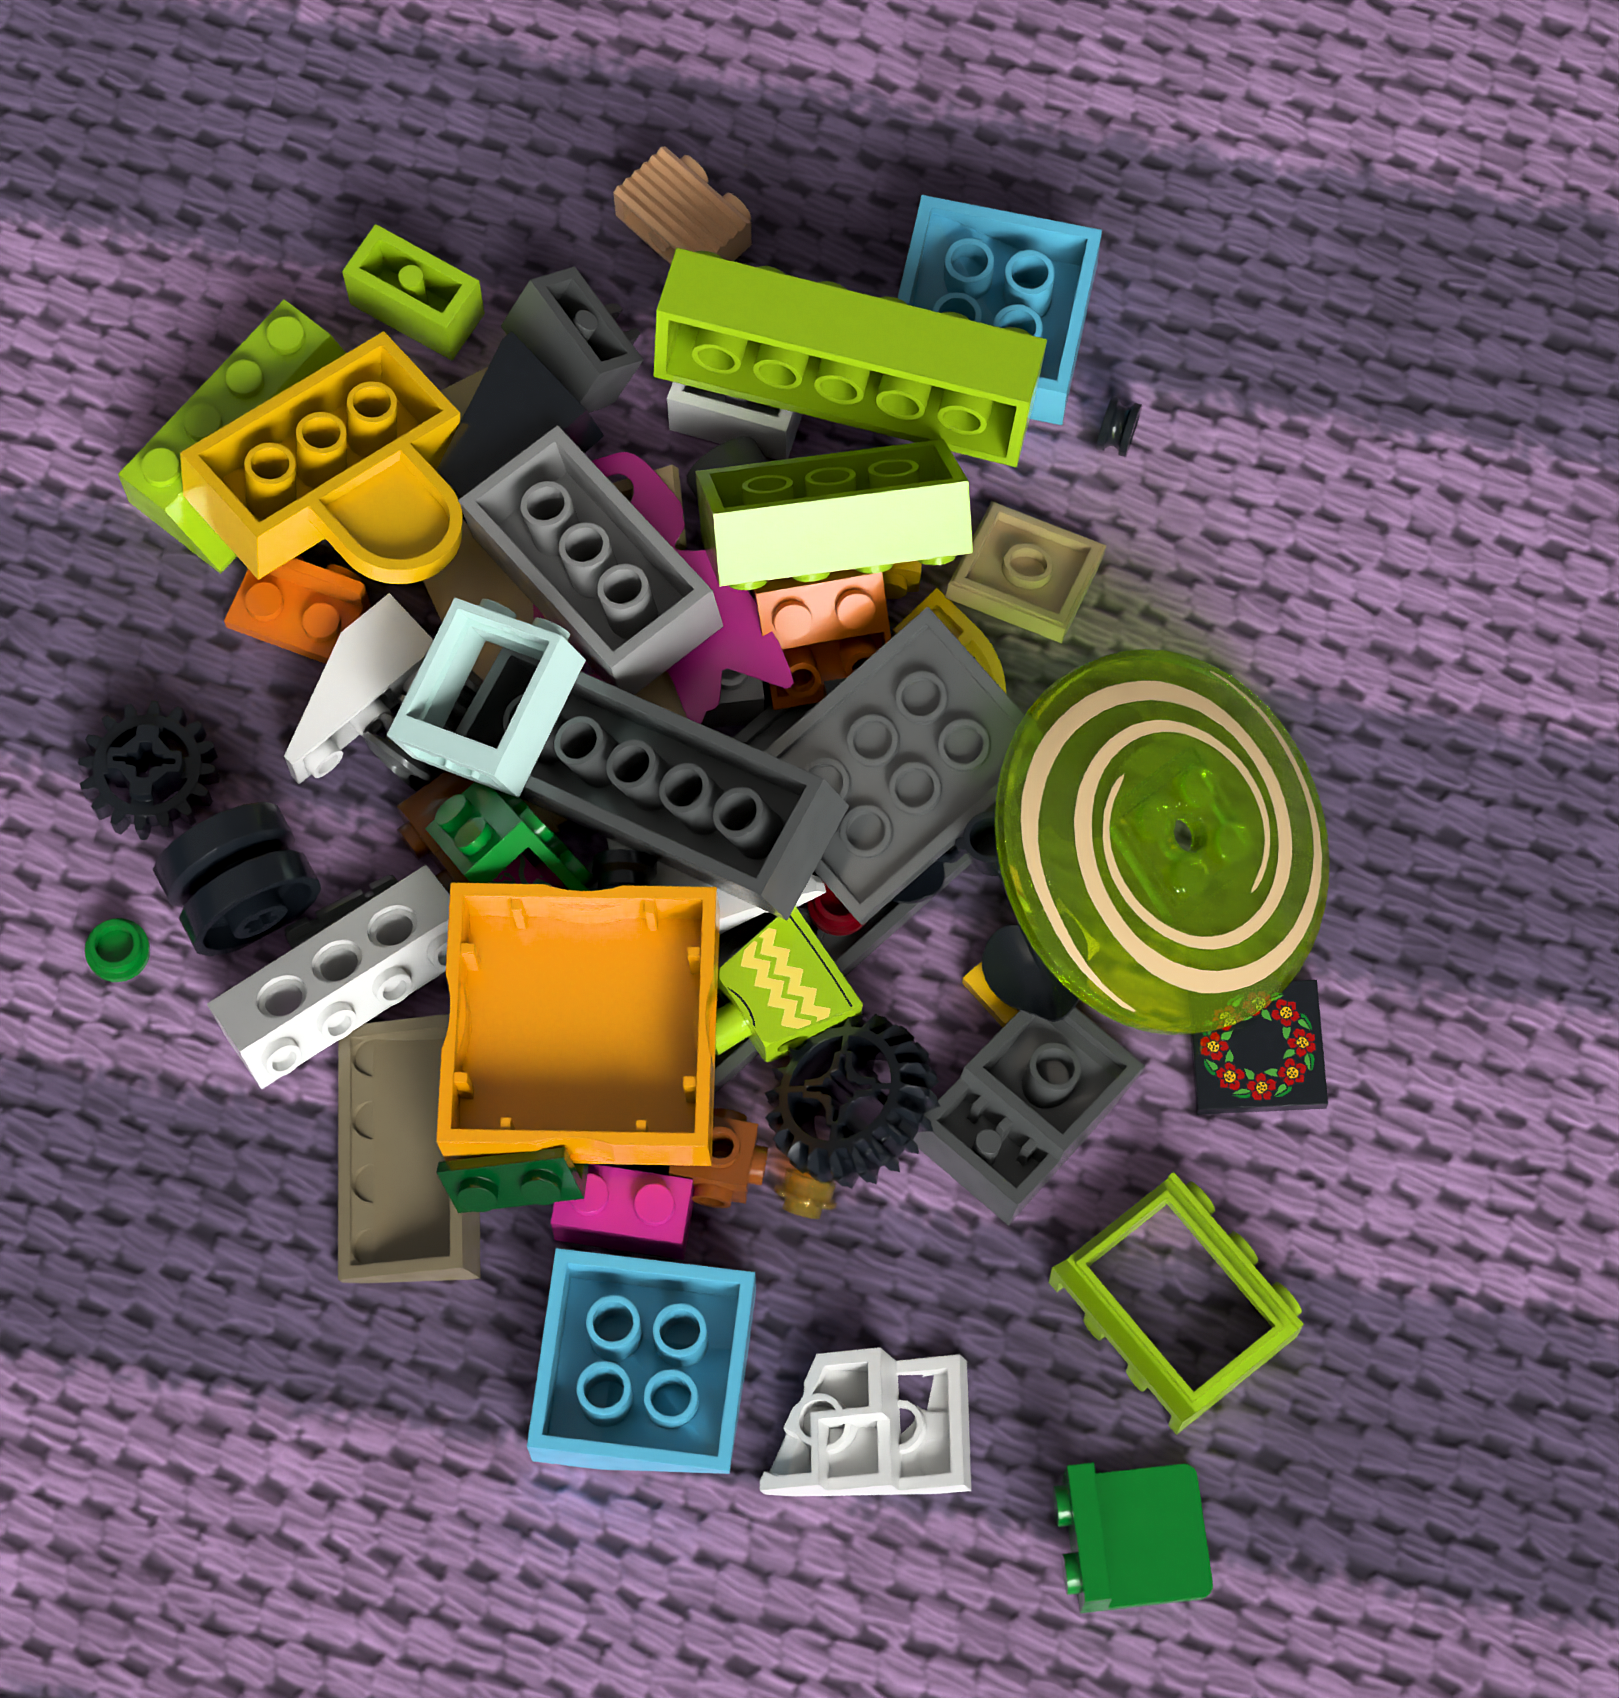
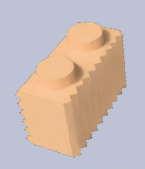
[613,146,752,264]

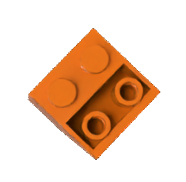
[751,569,891,710]

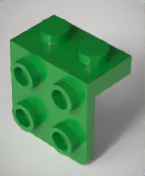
[425,782,594,891]
[1053,1462,1213,1613]

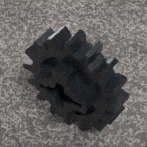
[78,701,220,840]

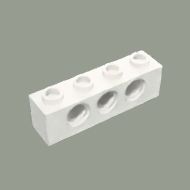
[207,865,450,1089]

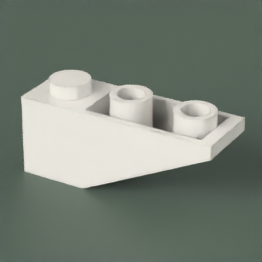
[284,593,433,784]

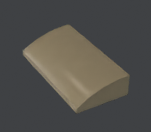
[338,1014,481,1283]

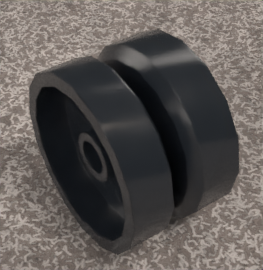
[153,801,322,956]

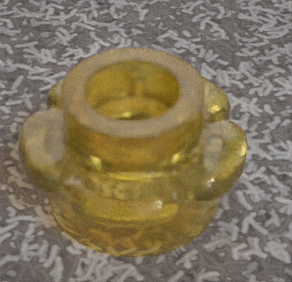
[774,1167,837,1219]

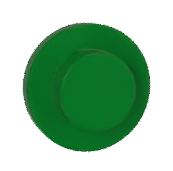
[85,918,150,982]

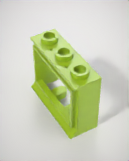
[1048,1172,1304,1435]

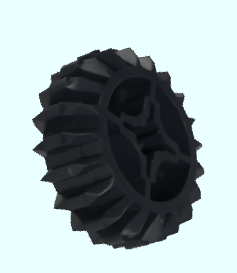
[765,1013,940,1189]

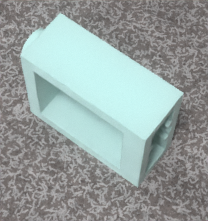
[387,598,586,798]

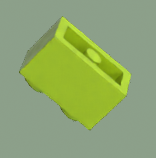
[342,224,485,361]

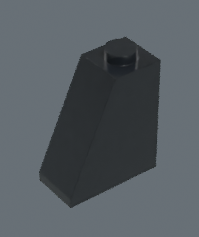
[437,331,604,525]

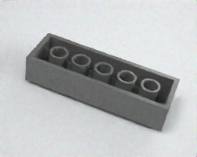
[455,647,849,920]

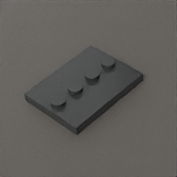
[763,607,1044,925]

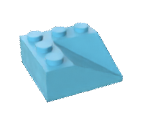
[898,195,1102,425]
[527,1248,756,1474]

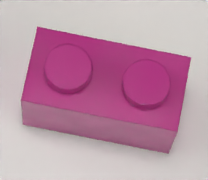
[551,1164,694,1260]

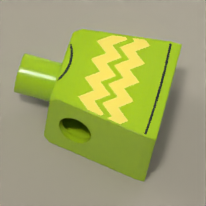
[715,906,863,1062]

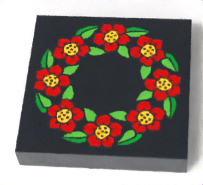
[1187,980,1328,1115]

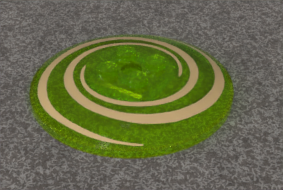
[995,649,1330,1035]

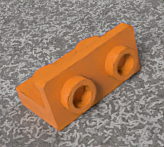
[224,555,370,664]

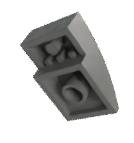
[913,1007,1145,1226]

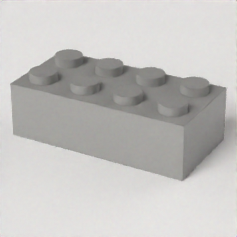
[458,425,723,695]

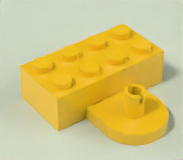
[180,331,463,584]

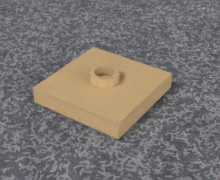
[945,501,1106,643]

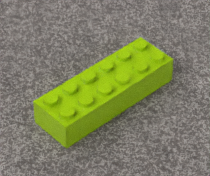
[653,247,1047,468]

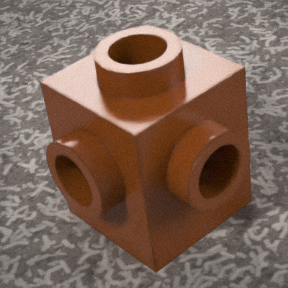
[668,1108,769,1208]

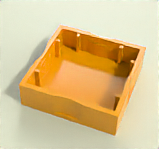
[436,883,720,1166]

